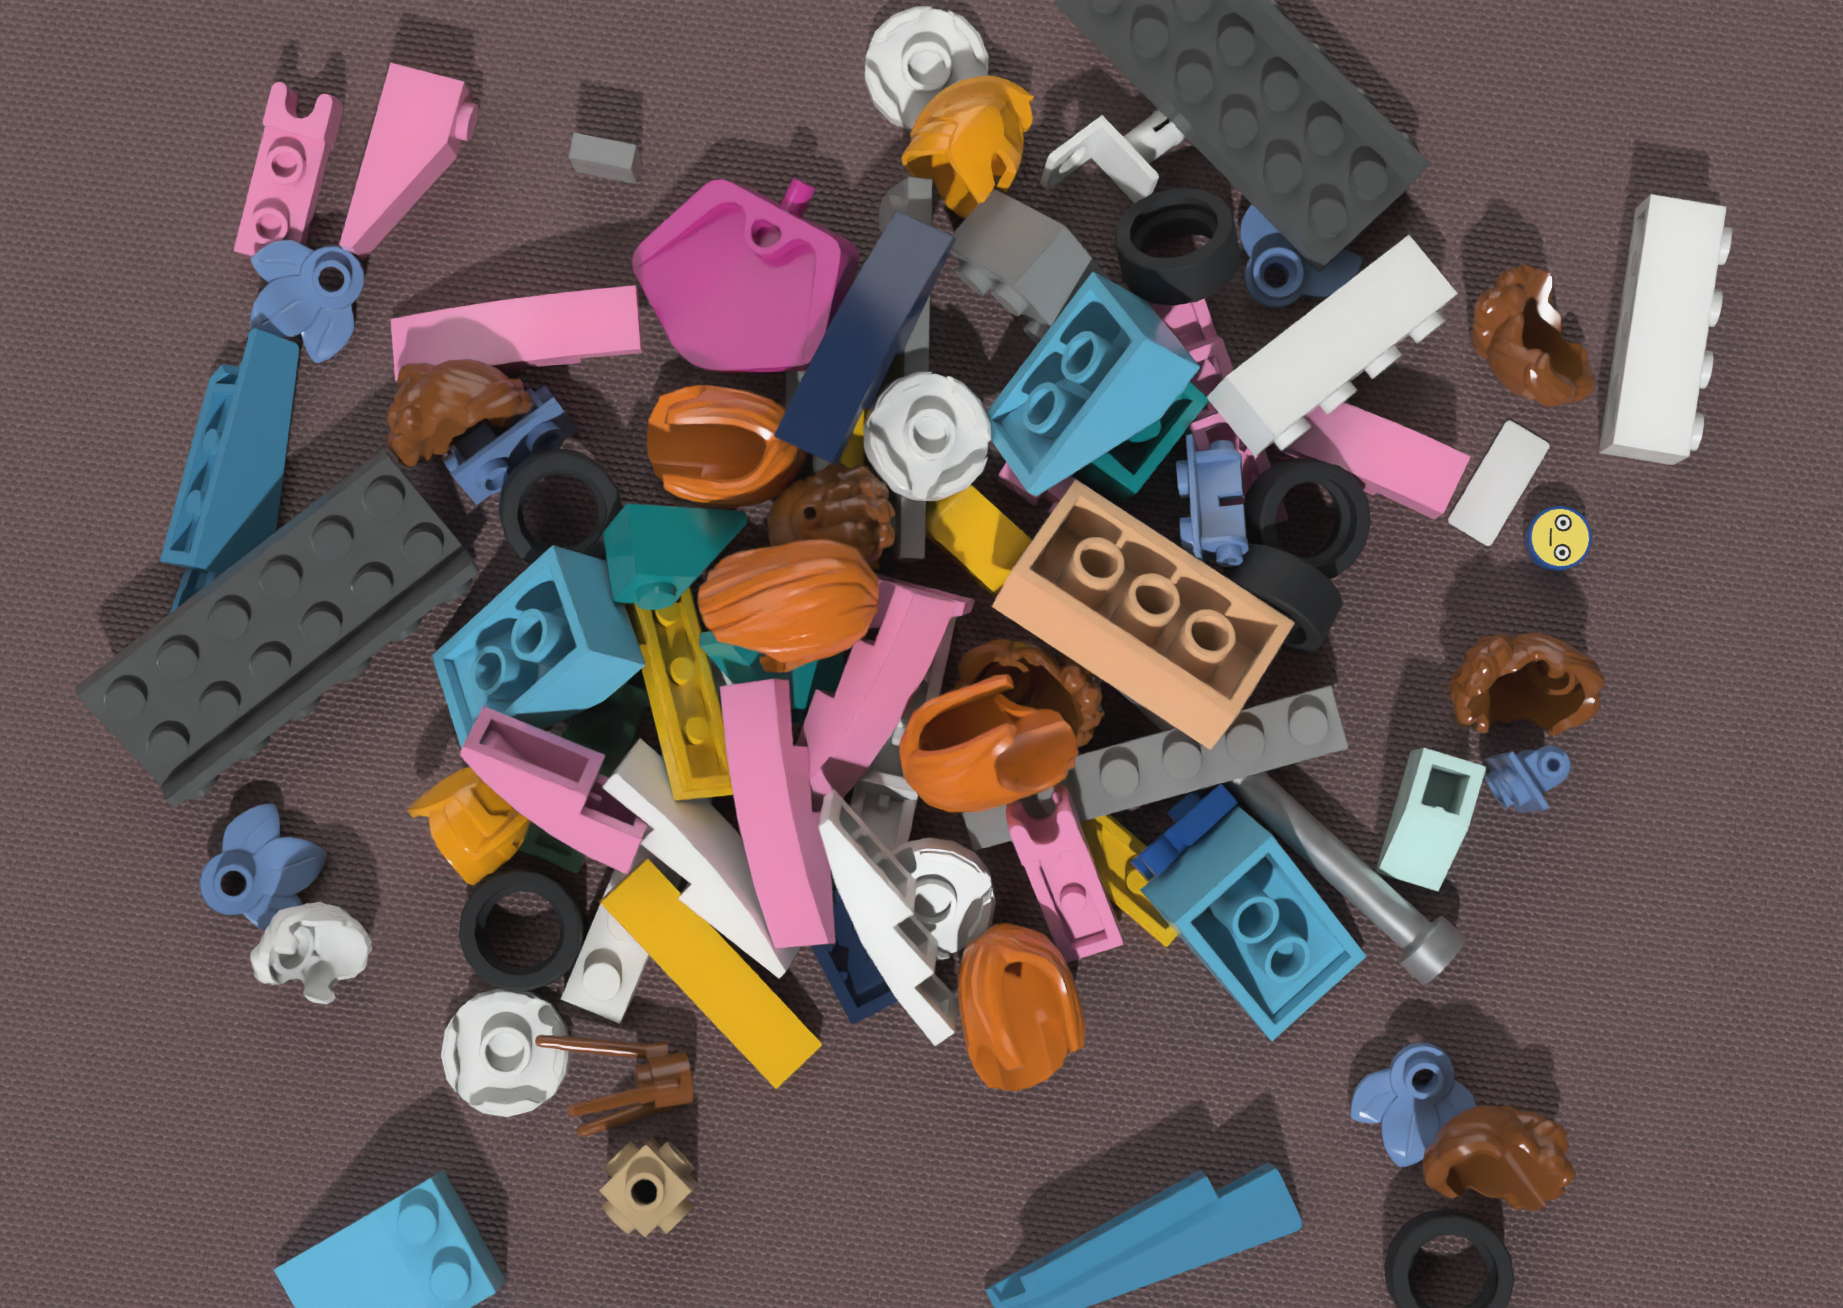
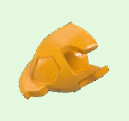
[902,76,1034,220]
[407,767,531,885]

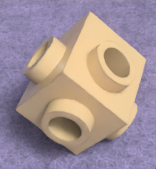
[599,1137,697,1238]

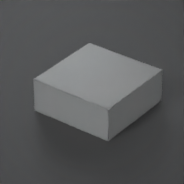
[569,133,642,184]

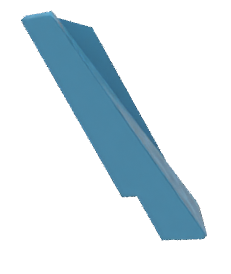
[160,328,299,614]
[985,1162,1302,1308]

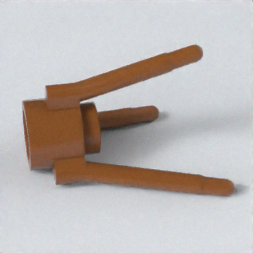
[535,1035,694,1137]

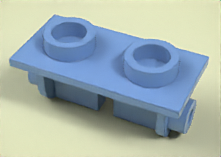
[443,385,578,505]
[1176,434,1249,567]
[1483,746,1570,813]

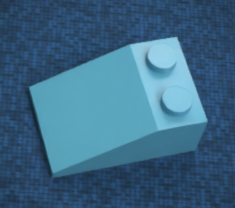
[986,272,1200,496]
[432,545,646,749]
[1140,804,1366,1041]
[274,1170,507,1308]

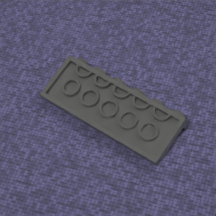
[1054,0,1429,272]
[75,449,480,808]

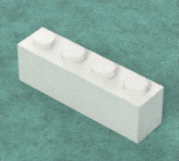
[1599,194,1732,465]
[1206,235,1458,457]

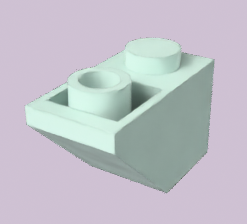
[1375,748,1486,891]

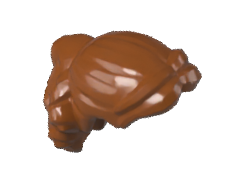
[1470,264,1596,408]
[386,359,534,467]
[767,462,896,564]
[1448,632,1605,736]
[953,638,1104,747]
[1422,1105,1576,1212]

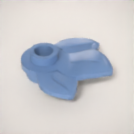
[1240,205,1362,308]
[250,240,365,363]
[199,804,327,930]
[1350,1043,1476,1167]

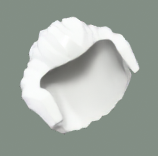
[250,902,372,1004]

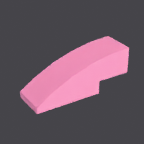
[1269,403,1471,520]
[460,706,648,875]

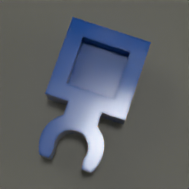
[1130,784,1238,881]

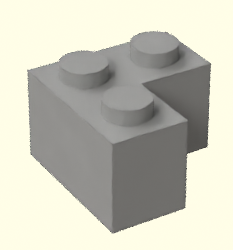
[950,188,1112,344]

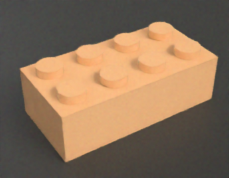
[992,479,1295,750]

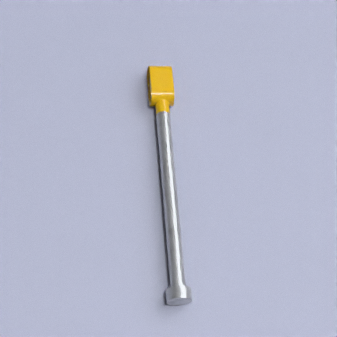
[925,484,1467,985]

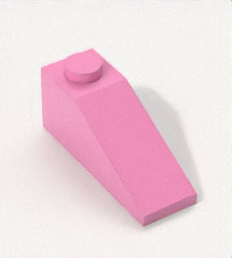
[339,62,478,261]

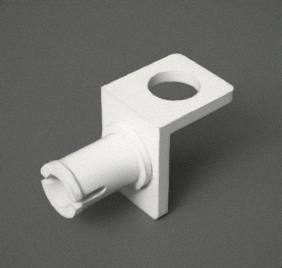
[1040,109,1184,203]

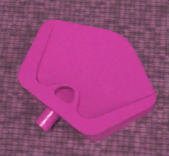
[632,177,859,373]

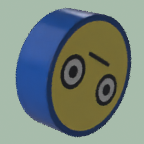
[1524,506,1592,571]

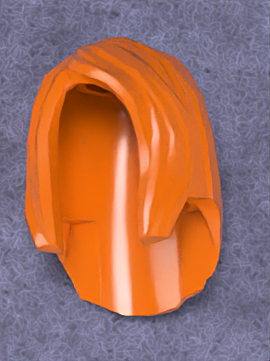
[647,385,808,508]
[698,539,879,673]
[899,674,1078,813]
[957,923,1087,1091]

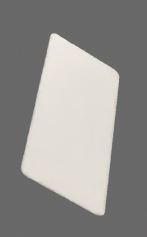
[1448,420,1549,546]

